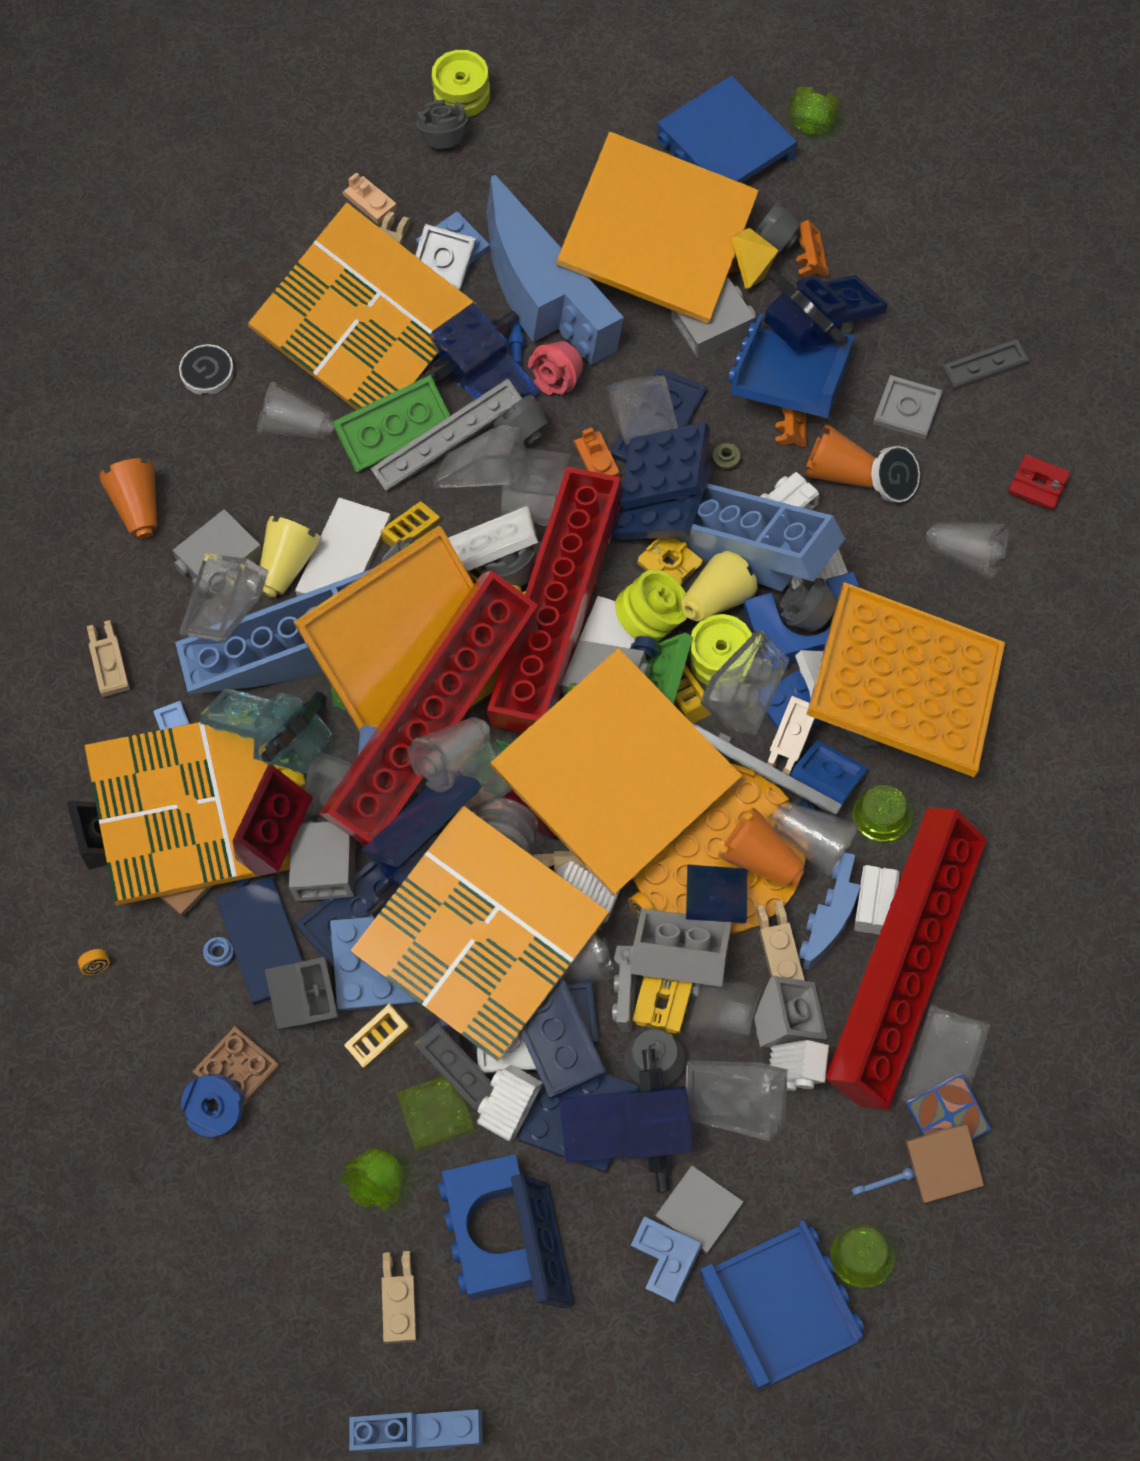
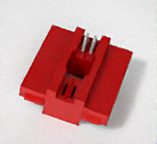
[1008,454,1070,511]

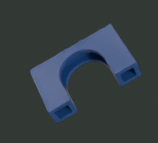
[743,572,859,672]
[438,1154,533,1301]

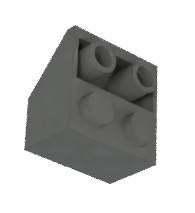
[265,956,338,1029]

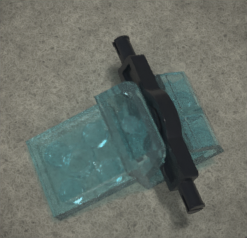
[200,688,331,774]

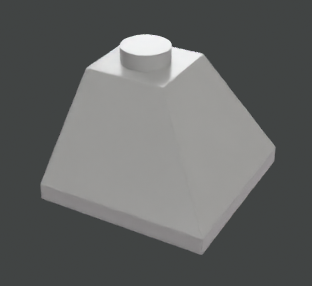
[754,976,827,1048]

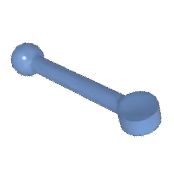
[852,1168,914,1196]

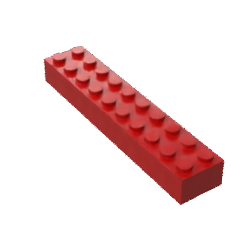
[487,467,622,733]
[319,570,538,846]
[826,808,987,1110]

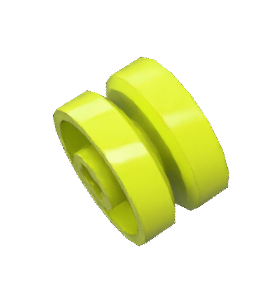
[432,50,490,117]
[615,570,687,642]
[689,614,754,689]

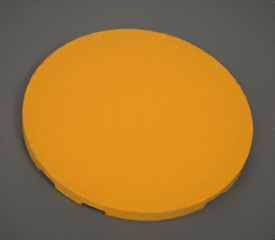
[632,763,806,935]

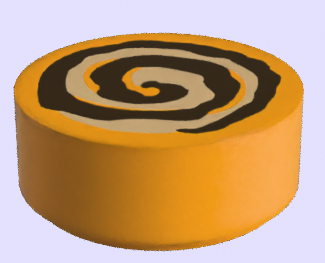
[628,892,655,918]
[78,949,110,975]

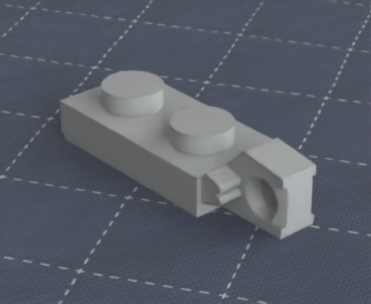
[612,946,637,1032]

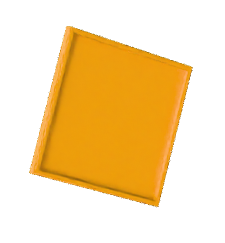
[556,131,759,324]
[293,526,505,732]
[489,648,742,896]

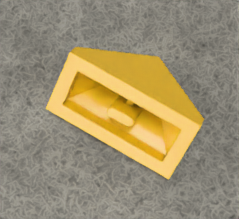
[731,228,779,289]

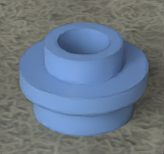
[203,937,234,967]

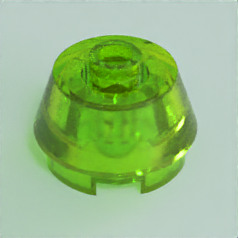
[789,87,839,134]
[853,785,912,843]
[340,1148,404,1211]
[831,1224,895,1288]

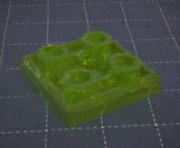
[396,1076,475,1152]

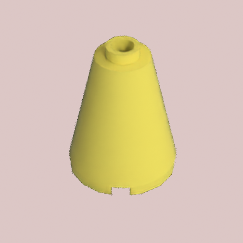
[257,516,322,598]
[681,551,757,621]

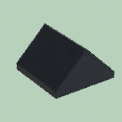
[67,800,107,870]

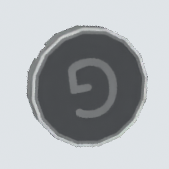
[179,344,234,395]
[871,446,920,503]

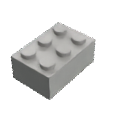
[631,908,732,987]

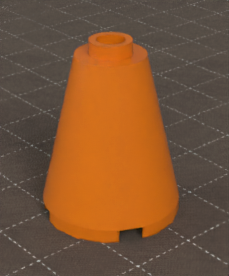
[804,424,875,488]
[99,458,157,539]
[718,807,804,887]

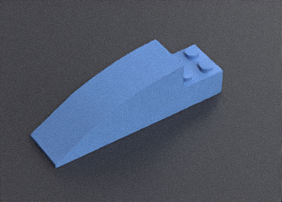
[486,175,624,365]
[676,483,845,592]
[175,568,374,694]

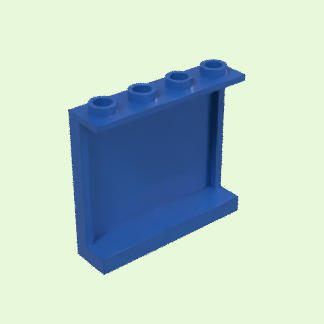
[657,75,797,183]
[728,313,855,418]
[700,1220,865,1393]

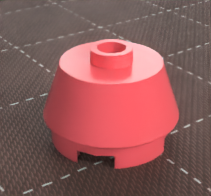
[528,341,583,395]

